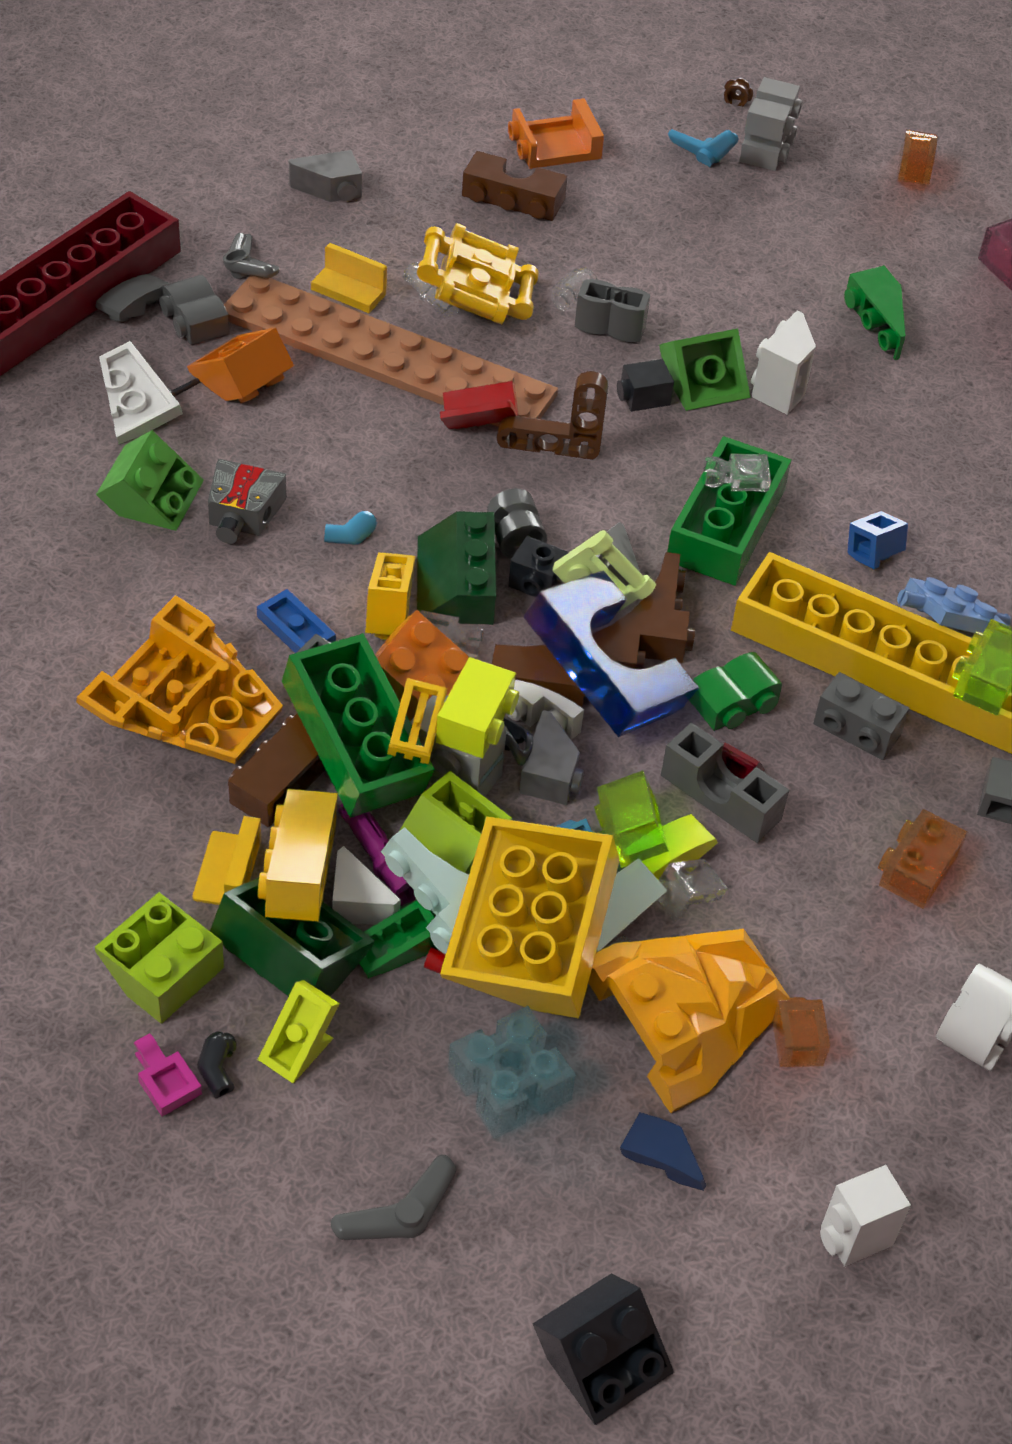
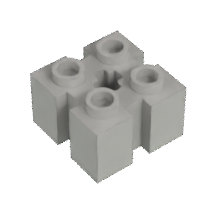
[739,77,803,171]

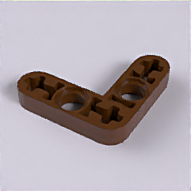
[496,371,608,460]

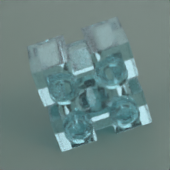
[448,1006,576,1139]

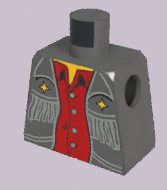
[208,459,287,544]

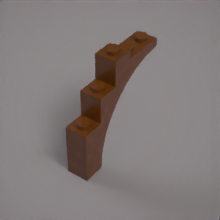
[492,552,695,708]

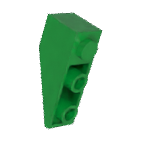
[844,265,906,360]

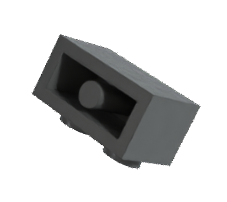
[813,672,909,760]

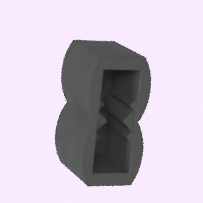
[160,275,230,345]
[575,279,650,342]

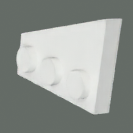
[99,341,183,444]

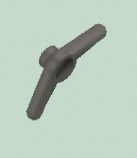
[223,233,279,279]
[331,1154,456,1240]

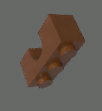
[462,151,568,221]

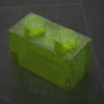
[952,619,1012,716]
[594,770,669,868]

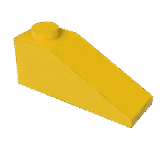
[365,552,416,640]

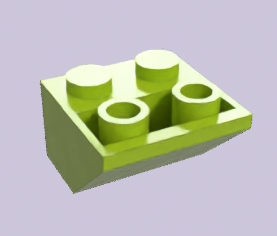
[399,771,512,874]
[95,892,224,1024]

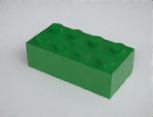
[667,436,792,586]
[282,633,435,818]

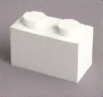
[820,1165,911,1267]

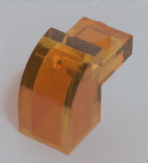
[896,129,938,185]

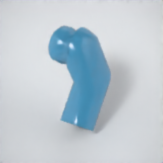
[324,511,377,545]

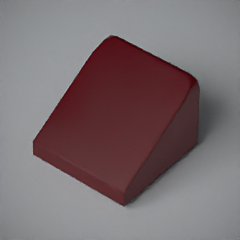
[722,742,765,779]

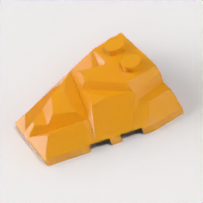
[76,595,283,764]
[588,929,791,1113]

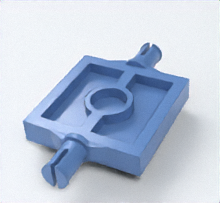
[897,577,1011,639]

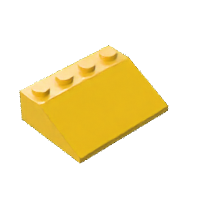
[440,816,620,1018]

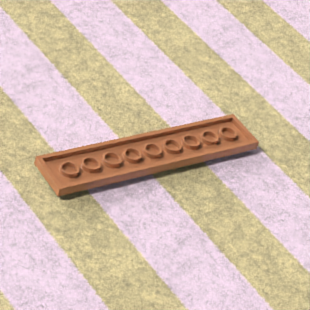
[224,275,558,434]

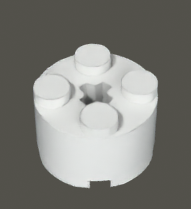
[936,963,1012,1072]

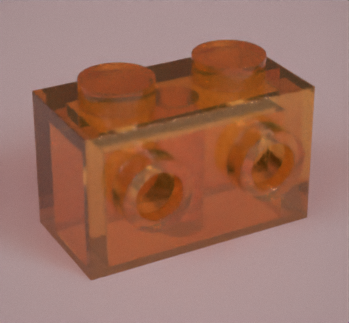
[878,809,968,909]

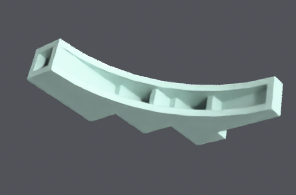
[381,827,667,954]

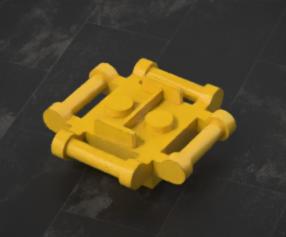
[417,223,539,325]

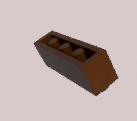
[228,713,326,828]

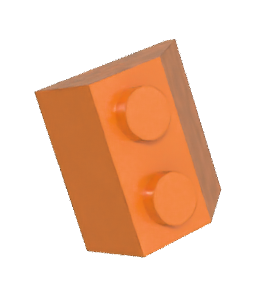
[187,327,294,403]

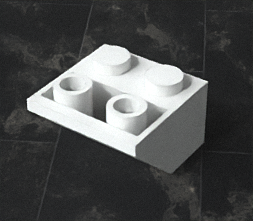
[751,310,816,415]

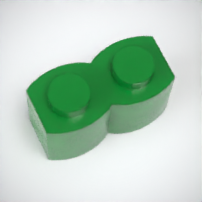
[688,652,782,731]

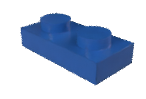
[257,589,336,653]

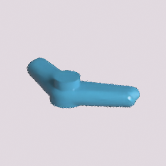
[668,129,739,167]

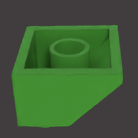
[659,328,751,411]

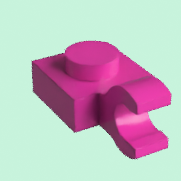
[134,1033,202,1117]

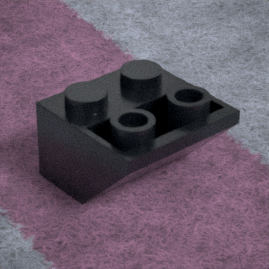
[532,1273,674,1425]

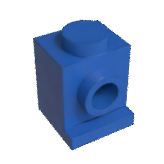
[848,511,908,569]

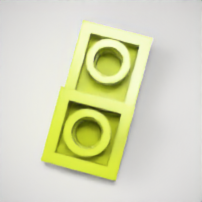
[621,814,718,881]

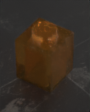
[772,997,830,1067]

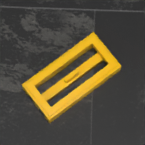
[387,678,448,764]

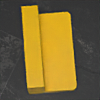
[311,243,387,313]
[192,816,261,905]

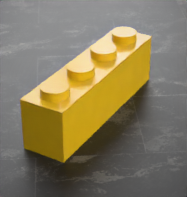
[258,789,338,921]

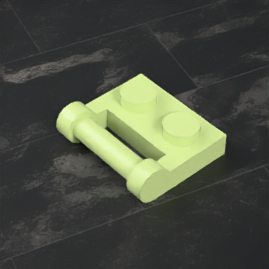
[553,530,656,622]

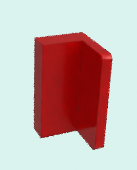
[440,381,518,429]

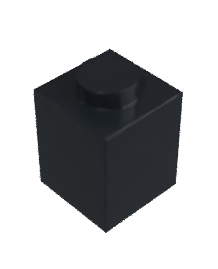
[617,359,674,412]

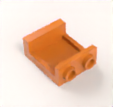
[508,98,604,169]

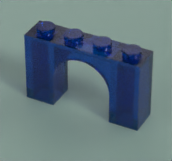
[523,570,699,737]

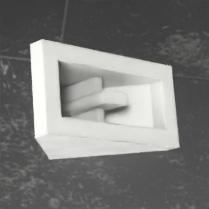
[333,846,401,925]

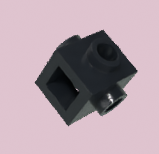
[508,536,568,602]

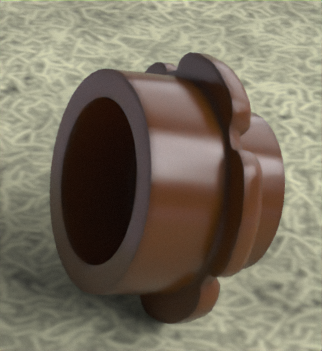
[724,78,753,107]

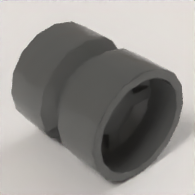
[487,488,547,559]

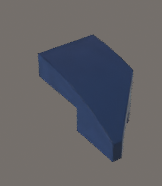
[620,1112,706,1191]

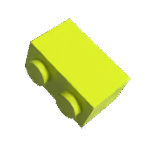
[436,657,519,759]

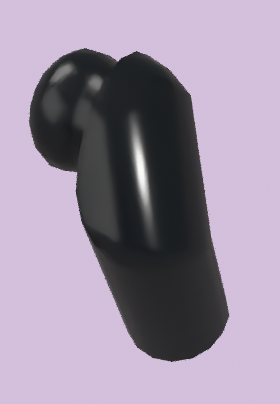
[197,1031,237,1099]

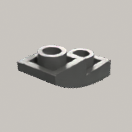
[95,274,170,322]

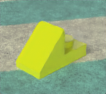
[257,980,340,1083]

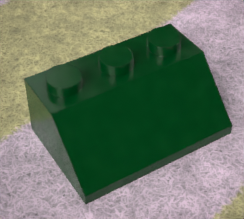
[417,511,496,625]
[210,877,375,997]

